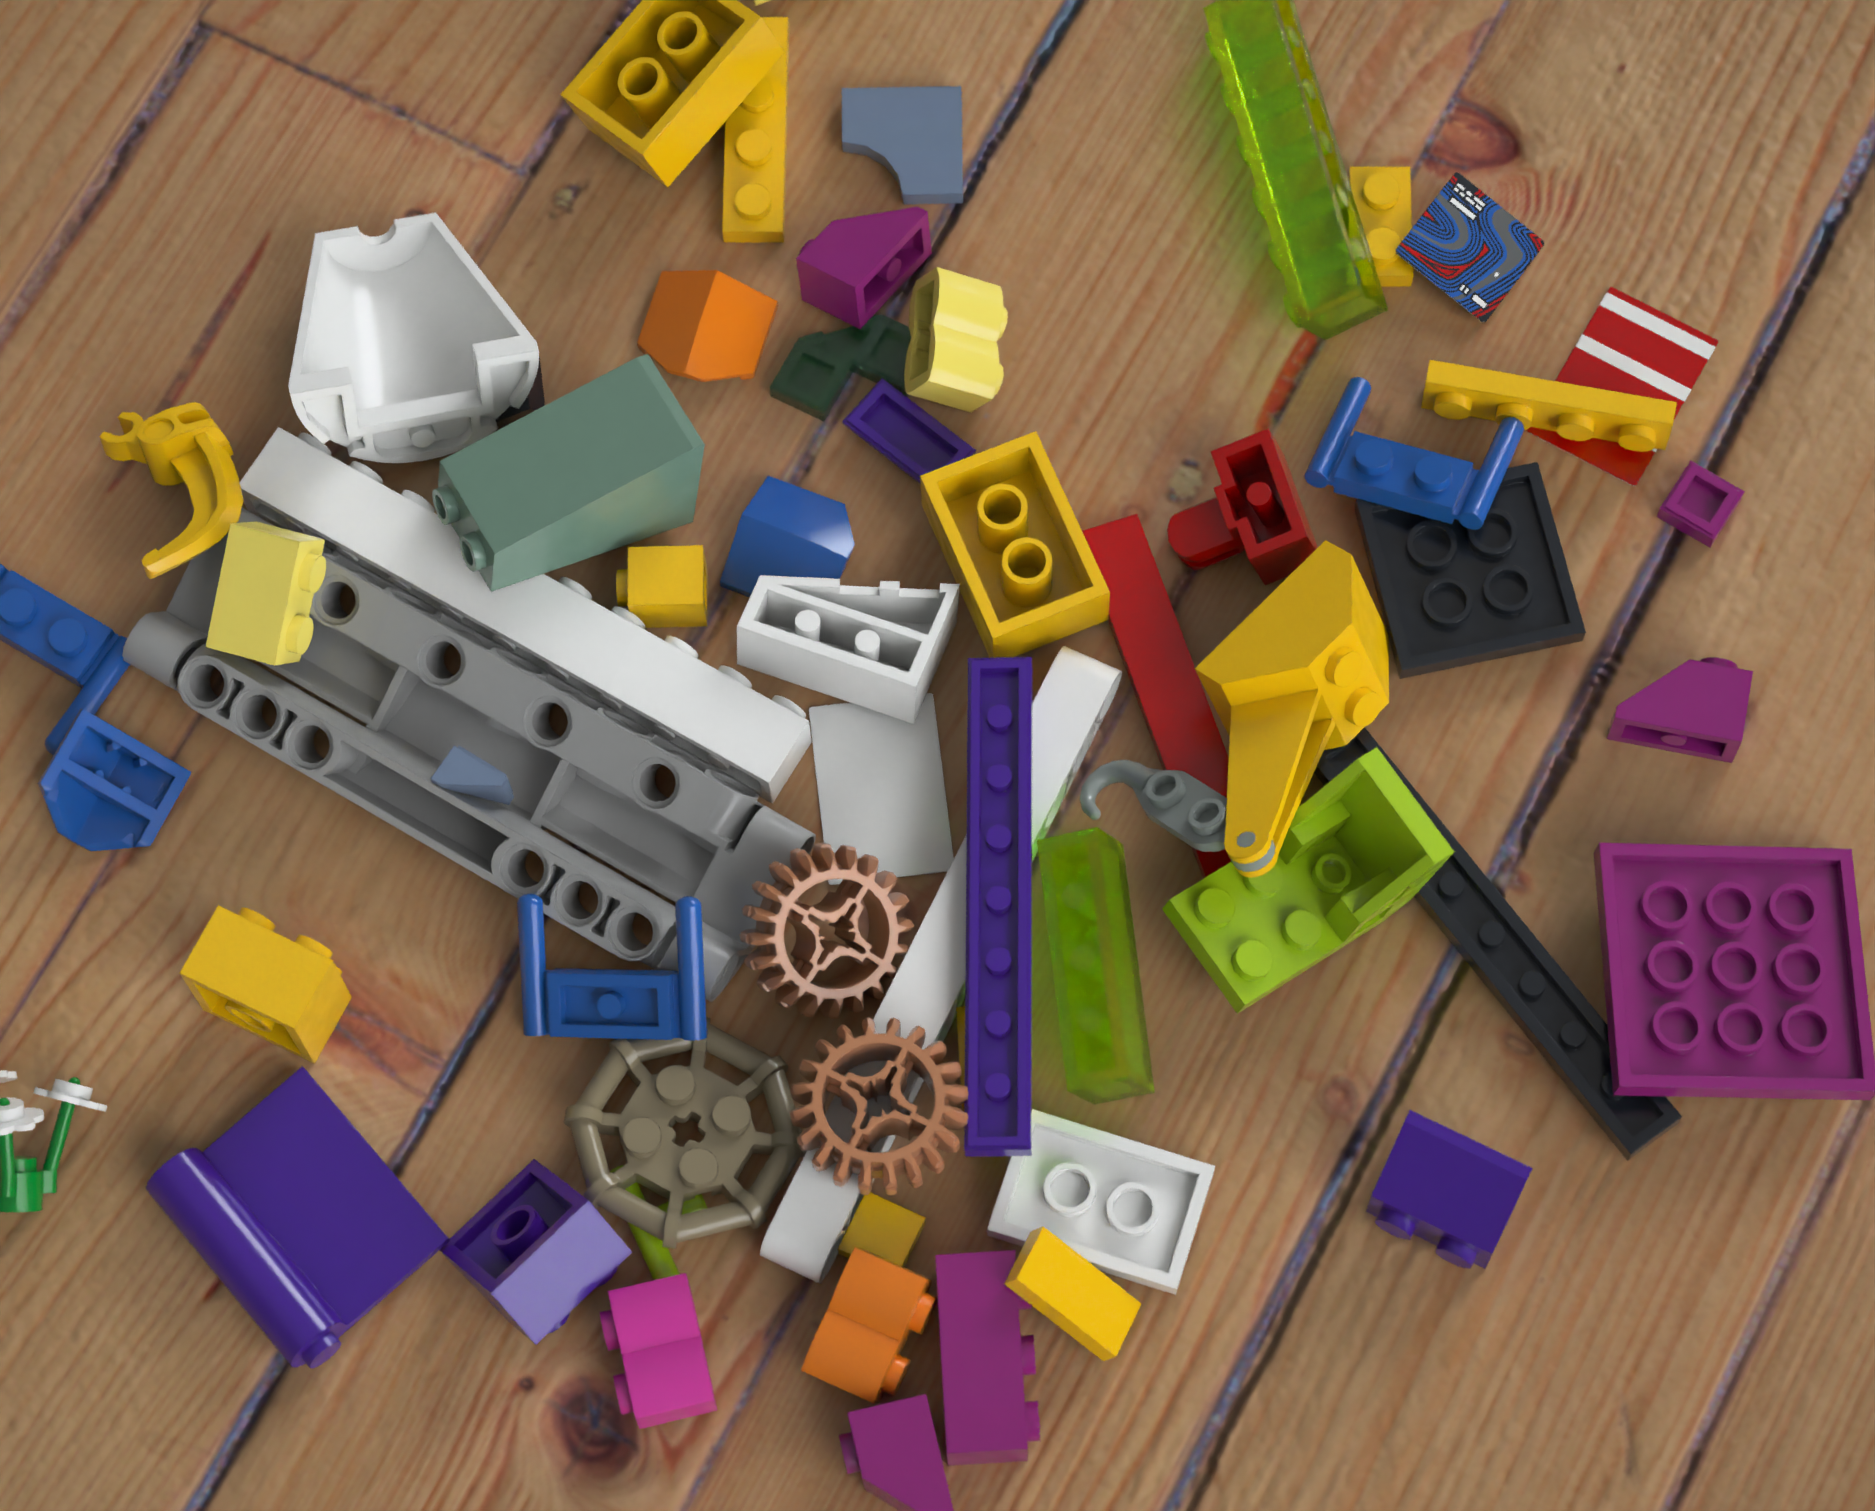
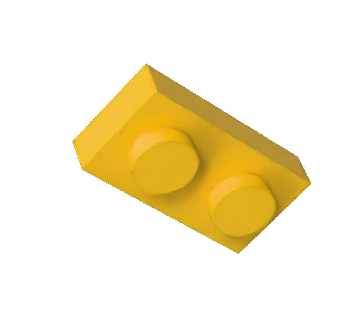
[1348,167,1413,287]

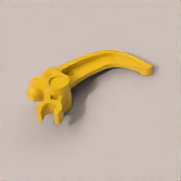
[99,402,243,580]

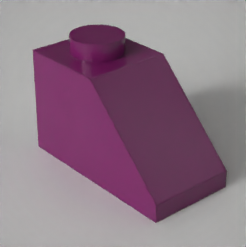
[796,207,932,329]
[1607,657,1753,763]
[839,1394,954,1511]

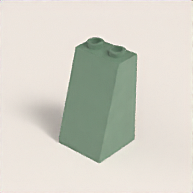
[432,354,705,592]

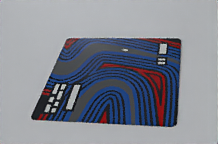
[1396,172,1544,322]

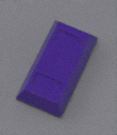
[842,378,976,484]

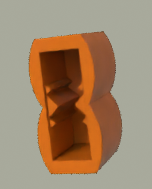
[801,1247,937,1403]

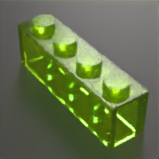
[1037,827,1155,1105]

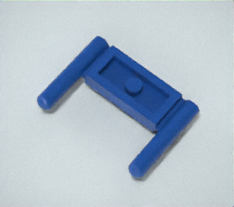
[1304,377,1524,530]
[0,564,131,755]
[517,894,707,1040]

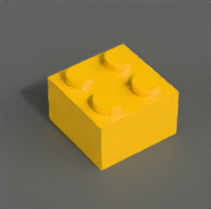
[180,905,352,1064]

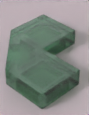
[769,314,911,422]

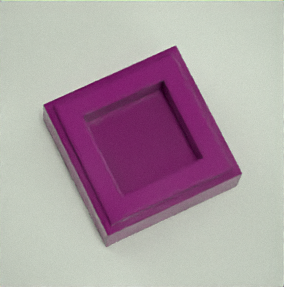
[1656,460,1745,548]

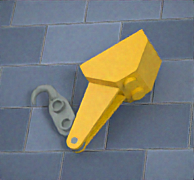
[1079,540,1389,878]

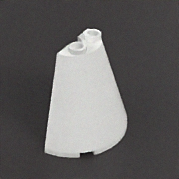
[288,213,539,463]

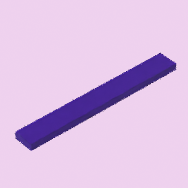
[964,657,1033,1157]

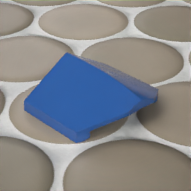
[720,476,855,597]
[38,708,192,851]

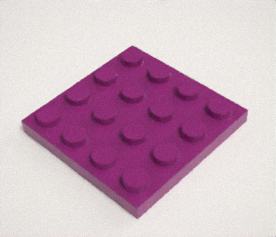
[1593,843,1875,1100]

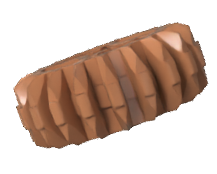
[739,843,915,1019]
[790,1017,968,1196]

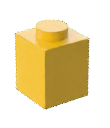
[616,545,707,628]

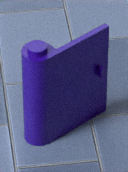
[146,1066,451,1369]

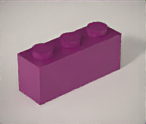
[935,1250,1040,1466]

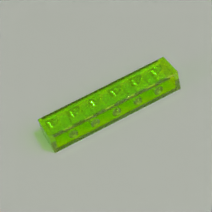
[1203,0,1388,340]

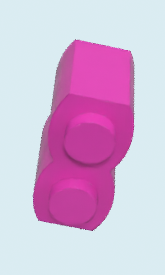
[600,1273,717,1429]

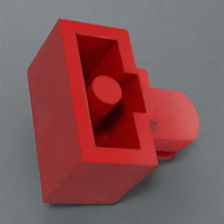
[1167,428,1318,585]

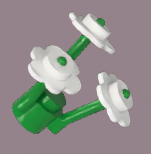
[0,1070,107,1212]

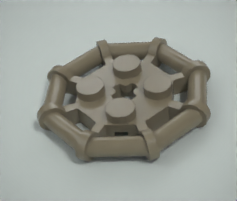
[564,1018,807,1249]

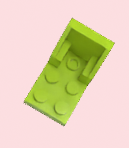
[1162,747,1454,1014]

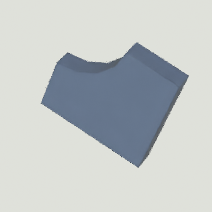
[842,86,963,204]

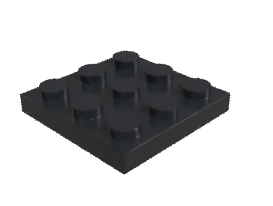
[1354,462,1586,679]

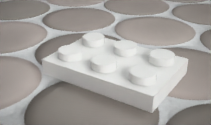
[987,1109,1215,1295]

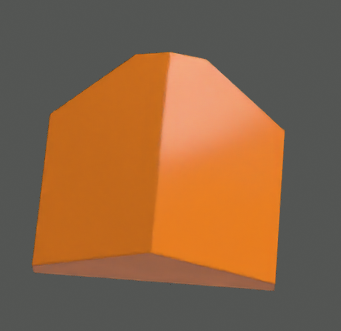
[637,270,778,382]

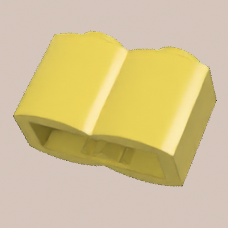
[904,267,1008,412]

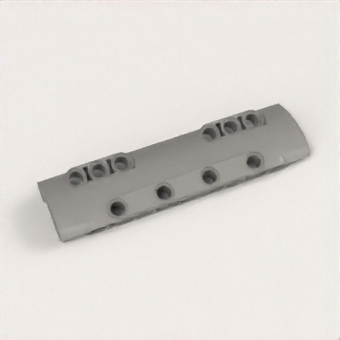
[122,508,816,1002]

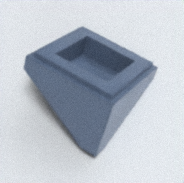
[431,745,514,805]

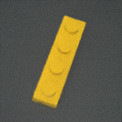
[722,17,789,243]
[1421,360,1677,452]

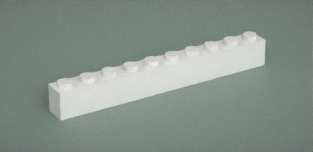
[240,427,812,804]

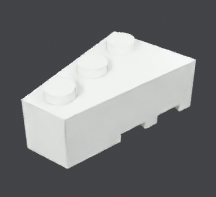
[737,575,960,724]

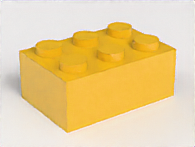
[560,0,785,188]
[920,431,1110,658]

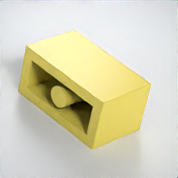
[205,522,326,666]

